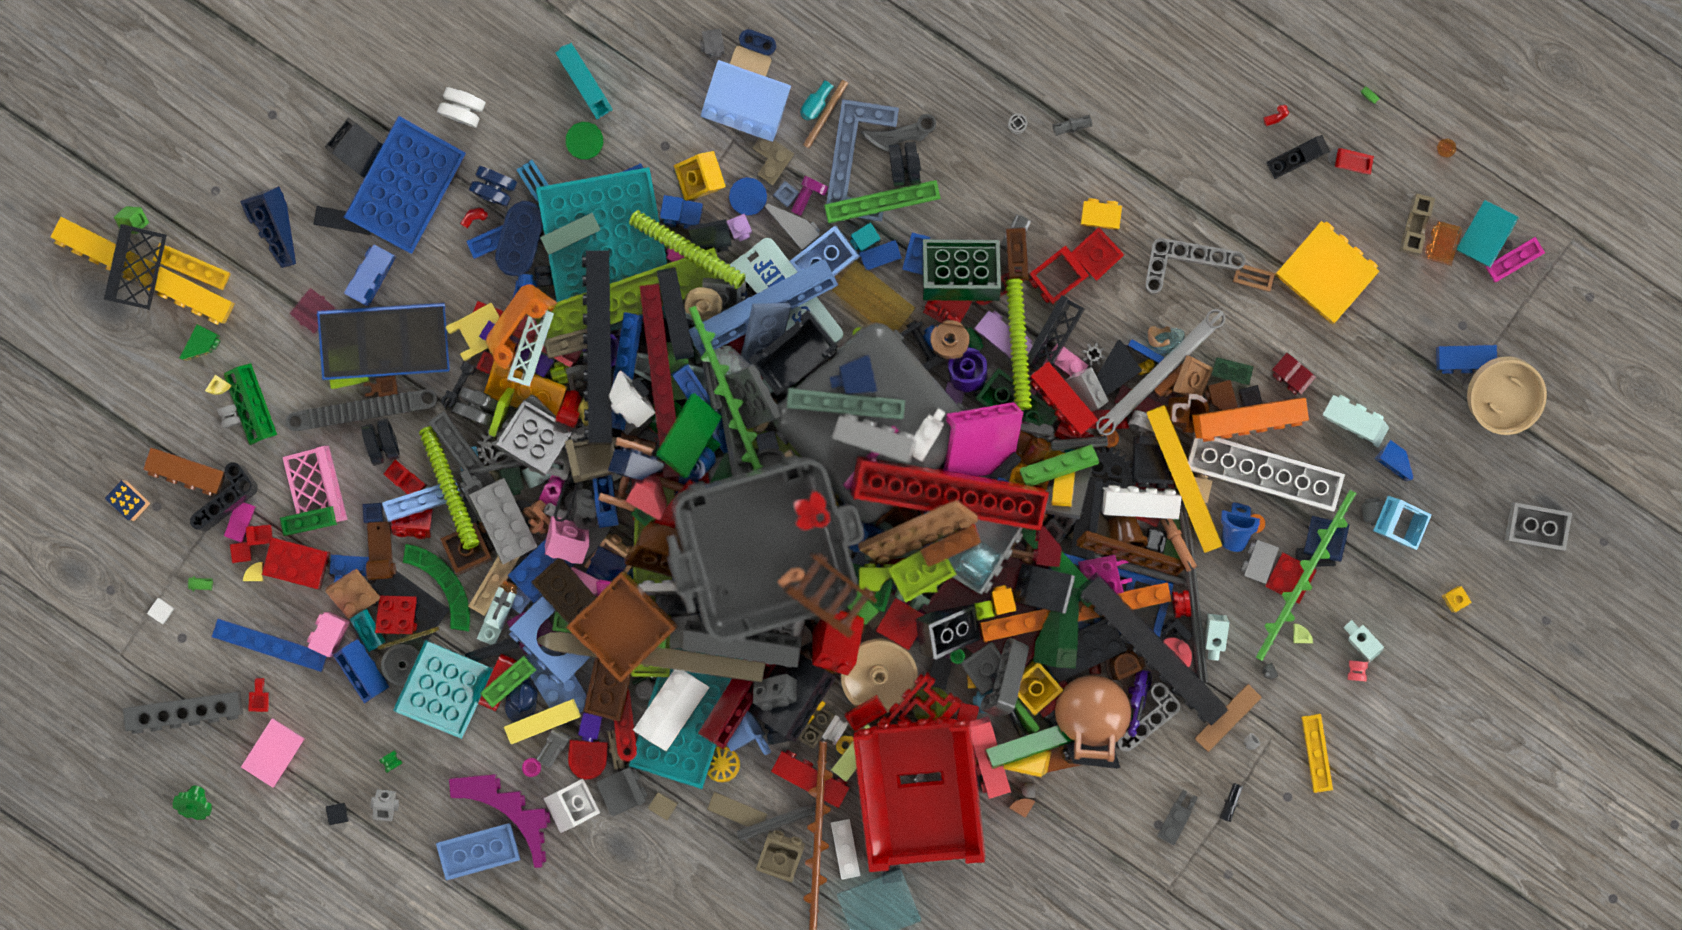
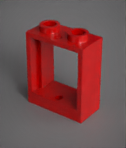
[1029,245,1089,305]

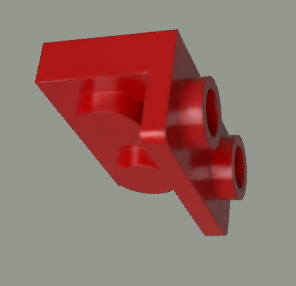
[391,509,433,539]

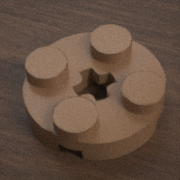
[931,320,969,359]

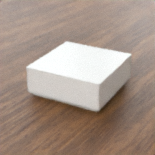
[147,598,175,624]

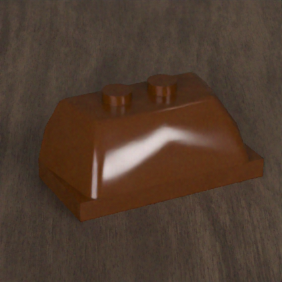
[624,522,683,577]

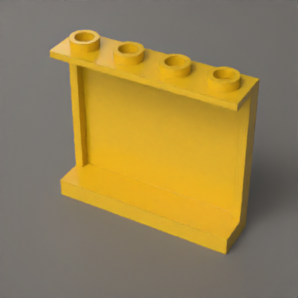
[1275,221,1379,324]

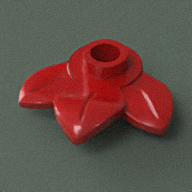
[794,491,830,530]

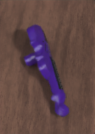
[1128,670,1152,737]

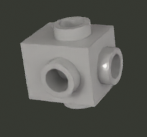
[371,789,399,821]

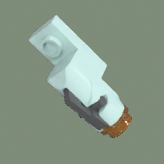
[477,580,518,645]

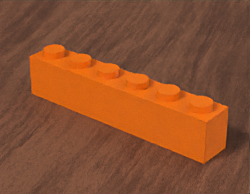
[1192,398,1309,442]

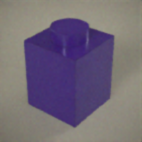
[578,713,603,742]

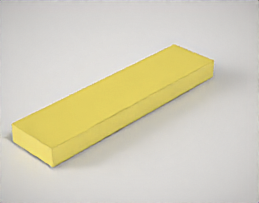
[504,699,581,745]

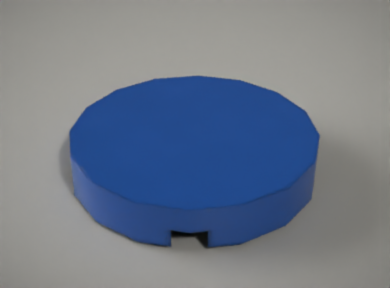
[729,177,767,216]

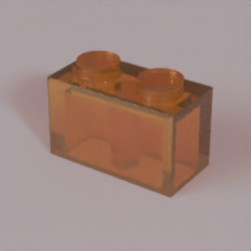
[1425,221,1463,266]

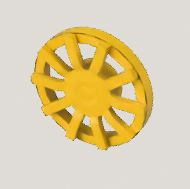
[707,747,740,783]

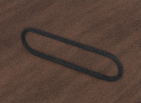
[554,467,580,522]

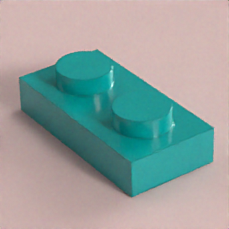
[350,609,386,652]

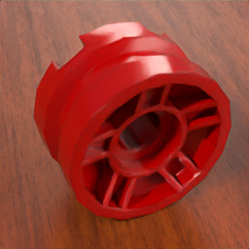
[1172,590,1191,619]

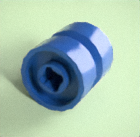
[688,447,716,479]

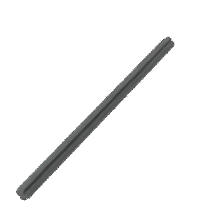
[1176,486,1208,683]

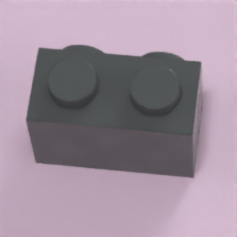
[753,674,797,710]

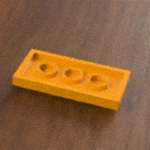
[484,361,567,416]

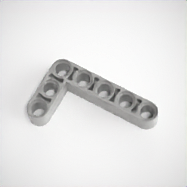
[1145,238,1246,295]

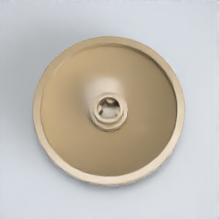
[841,639,918,713]

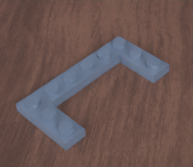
[825,99,899,222]

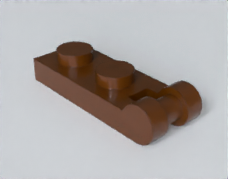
[1006,227,1029,281]

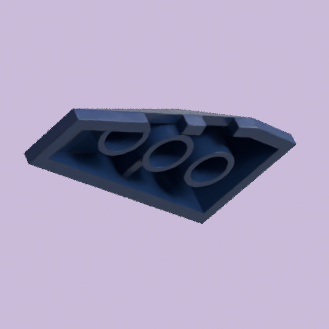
[240,186,296,268]

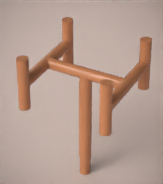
[598,432,685,511]

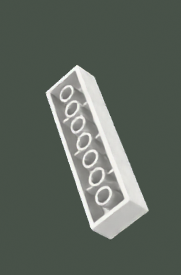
[1187,433,1345,512]

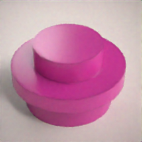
[522,758,541,777]

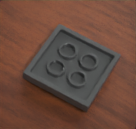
[725,364,781,429]

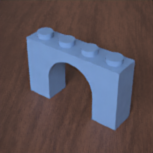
[508,596,590,684]

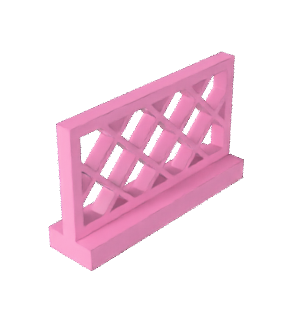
[282,446,348,523]

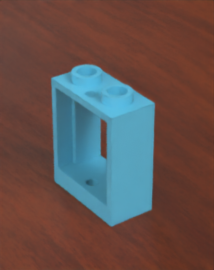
[1373,496,1431,550]

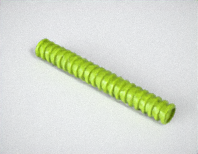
[629,210,746,289]
[1005,279,1032,410]
[419,426,479,549]

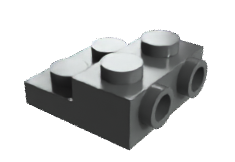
[702,278,746,312]

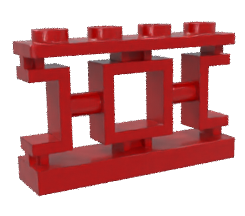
[876,672,962,726]

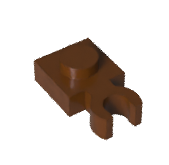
[363,375,399,397]

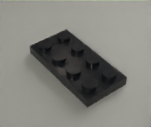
[1050,617,1127,683]

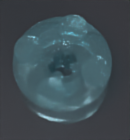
[957,541,1001,586]

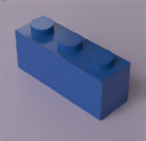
[1436,345,1497,374]
[593,474,619,528]
[333,639,389,704]

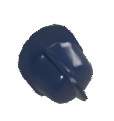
[505,678,538,722]

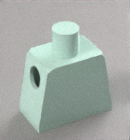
[1204,613,1229,660]
[1343,620,1384,664]

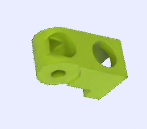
[974,600,996,621]

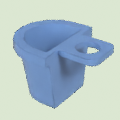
[727,711,771,755]

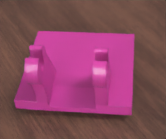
[1078,555,1132,594]

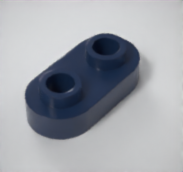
[739,29,776,56]

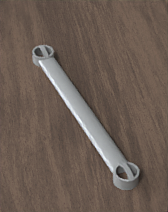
[1096,309,1226,436]

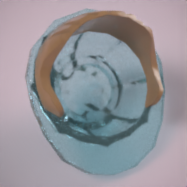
[1147,326,1185,355]

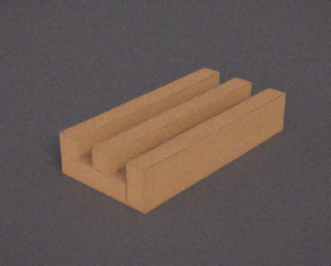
[1233,263,1275,292]

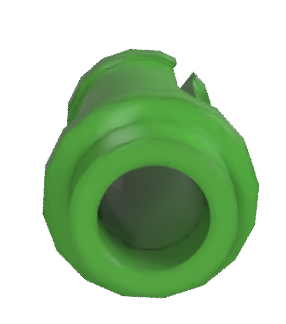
[188,576,213,591]

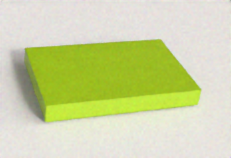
[887,541,957,603]

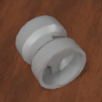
[1008,113,1027,135]
[217,404,241,428]

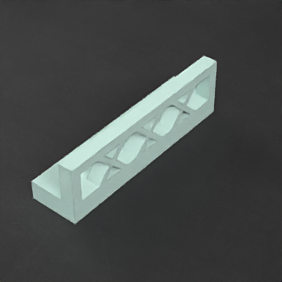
[507,311,554,387]

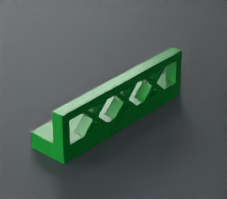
[223,363,277,445]

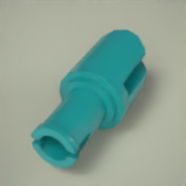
[800,80,834,120]

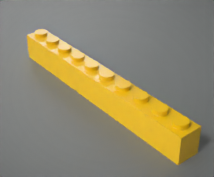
[51,217,235,325]

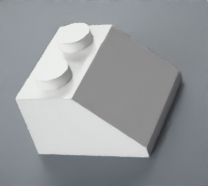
[609,371,655,427]
[544,779,600,833]

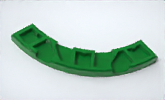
[403,544,471,632]

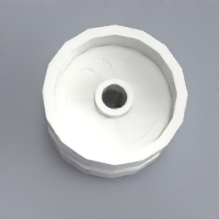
[437,87,486,128]

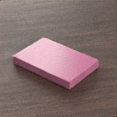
[241,718,305,788]

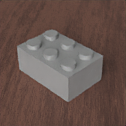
[1504,503,1572,551]

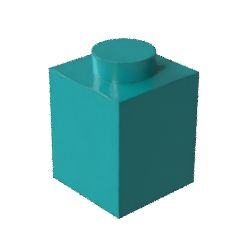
[850,222,881,252]

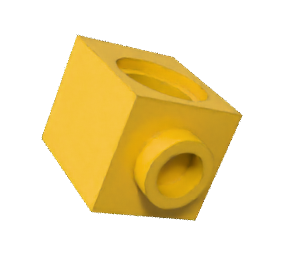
[1442,586,1472,613]

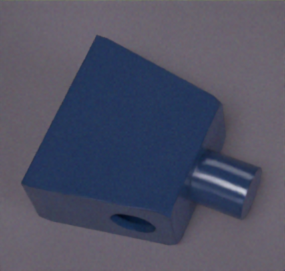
[830,355,877,394]

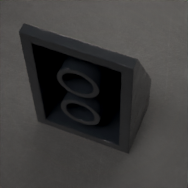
[688,219,732,253]
[1013,564,1075,613]
[915,604,980,660]

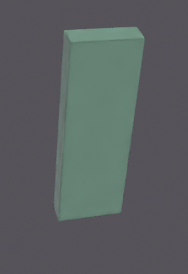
[540,213,601,255]

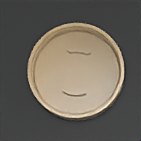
[1467,357,1547,435]

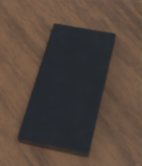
[372,570,450,640]

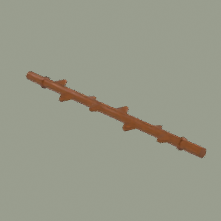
[803,741,833,930]

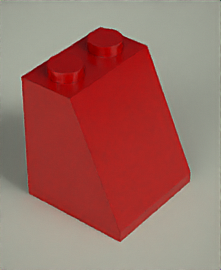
[812,610,864,676]

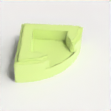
[1293,624,1313,643]

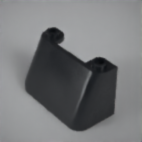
[748,310,838,397]

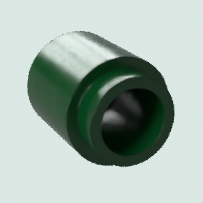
[964,327,984,351]

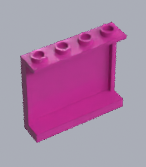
[938,402,1023,477]

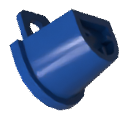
[1221,503,1260,552]

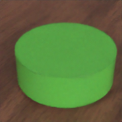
[1361,86,1379,104]

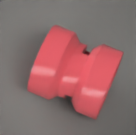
[1347,660,1368,681]

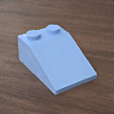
[790,226,860,276]

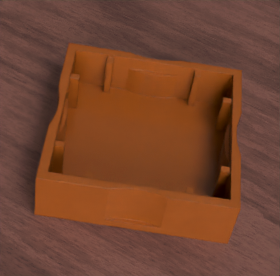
[566,571,678,682]

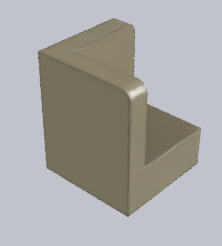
[648,791,678,820]

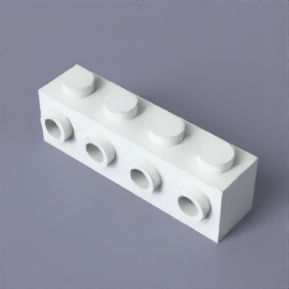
[1100,485,1182,519]

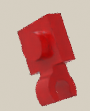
[248,678,269,712]

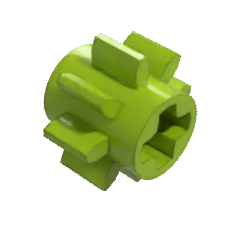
[550,361,570,384]

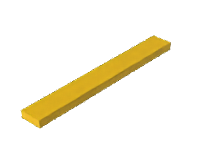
[1147,405,1223,553]

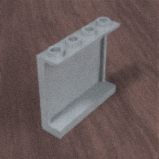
[930,520,1023,595]

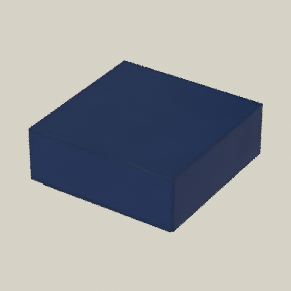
[362,503,384,523]

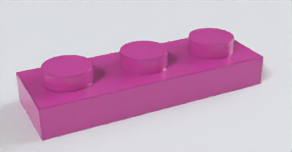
[1485,237,1545,283]

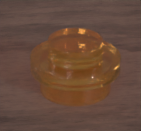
[1437,138,1456,158]

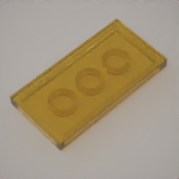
[832,260,916,331]

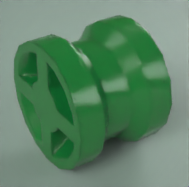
[379,750,403,773]

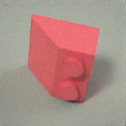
[626,473,667,520]

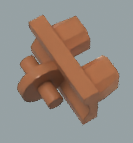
[522,500,551,535]

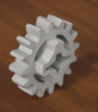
[477,429,513,470]

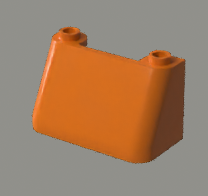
[486,284,558,369]

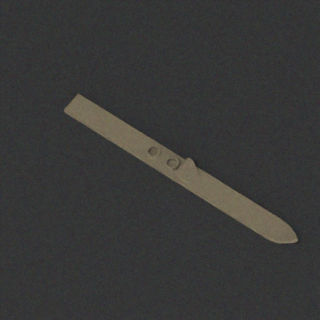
[537,632,765,683]

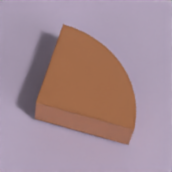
[1009,798,1035,818]

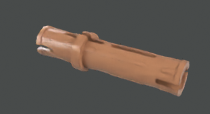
[1160,518,1197,572]

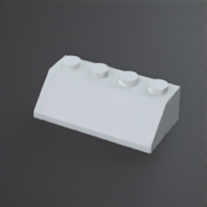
[633,669,710,751]

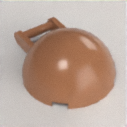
[1055,675,1131,762]

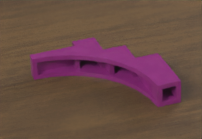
[449,774,551,868]

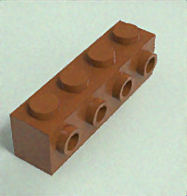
[143,448,226,496]

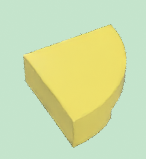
[205,375,232,395]
[243,562,263,581]

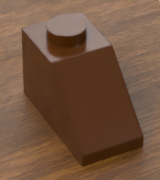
[1204,380,1238,411]

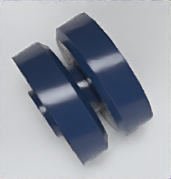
[469,166,518,207]

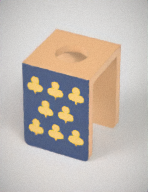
[104,480,150,521]

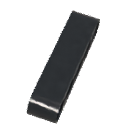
[657,267,694,361]

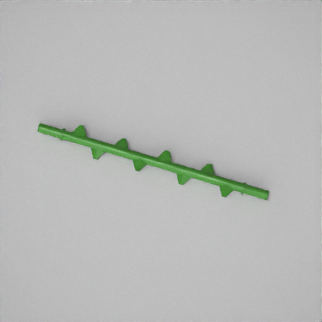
[689,306,763,470]
[1256,490,1357,661]

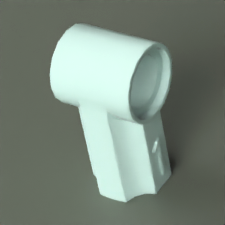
[522,463,562,489]

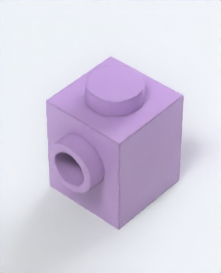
[727,214,752,241]

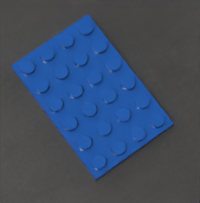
[344,116,466,254]

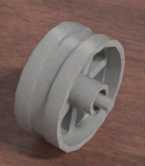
[1128,410,1156,437]

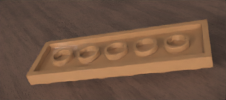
[858,500,978,564]

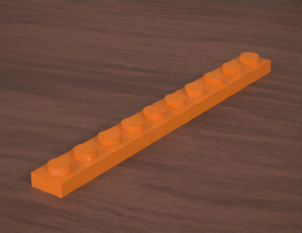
[980,582,1172,642]

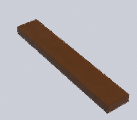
[1077,531,1185,576]

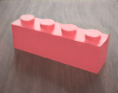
[970,716,1011,799]

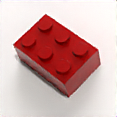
[262,537,331,589]

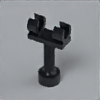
[442,362,477,413]

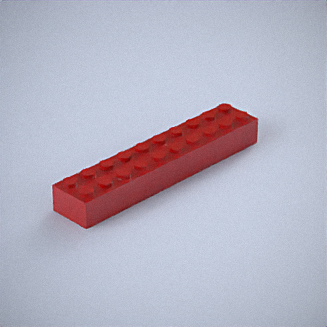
[850,456,1049,531]

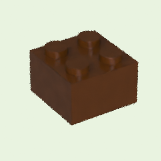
[440,523,492,576]

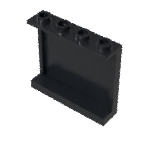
[748,653,837,742]

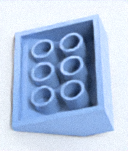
[701,60,791,142]

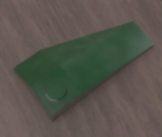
[975,368,1057,426]
[1033,588,1079,668]

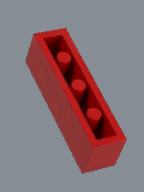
[1029,361,1098,437]
[771,749,850,808]

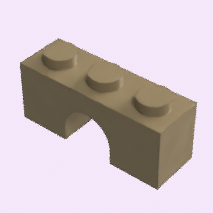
[1399,194,1435,256]

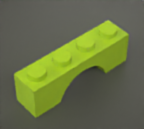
[859,564,938,593]

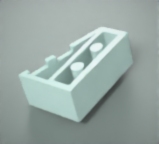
[1323,395,1389,448]

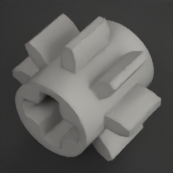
[1082,343,1105,366]

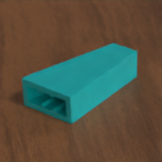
[555,43,613,120]

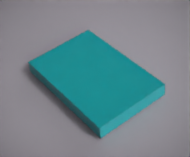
[1456,200,1519,268]

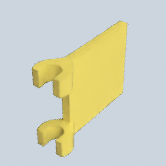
[446,302,500,361]

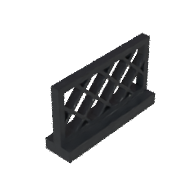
[104,224,167,310]

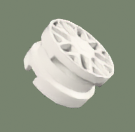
[822,715,848,745]

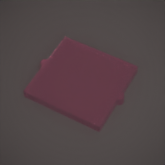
[289,288,335,333]

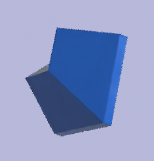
[1375,440,1414,481]

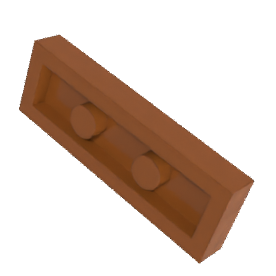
[920,525,982,567]

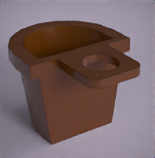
[1168,394,1210,433]
[875,506,922,528]
[1103,516,1148,556]
[1105,646,1146,694]

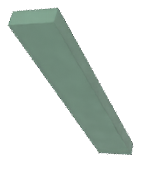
[787,388,905,420]

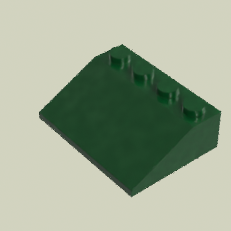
[923,239,1001,301]

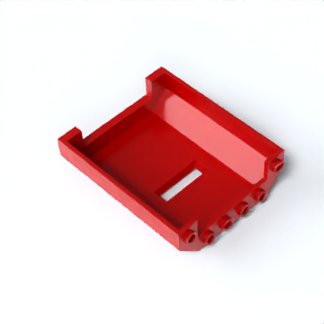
[853,717,986,872]

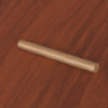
[803,80,849,149]

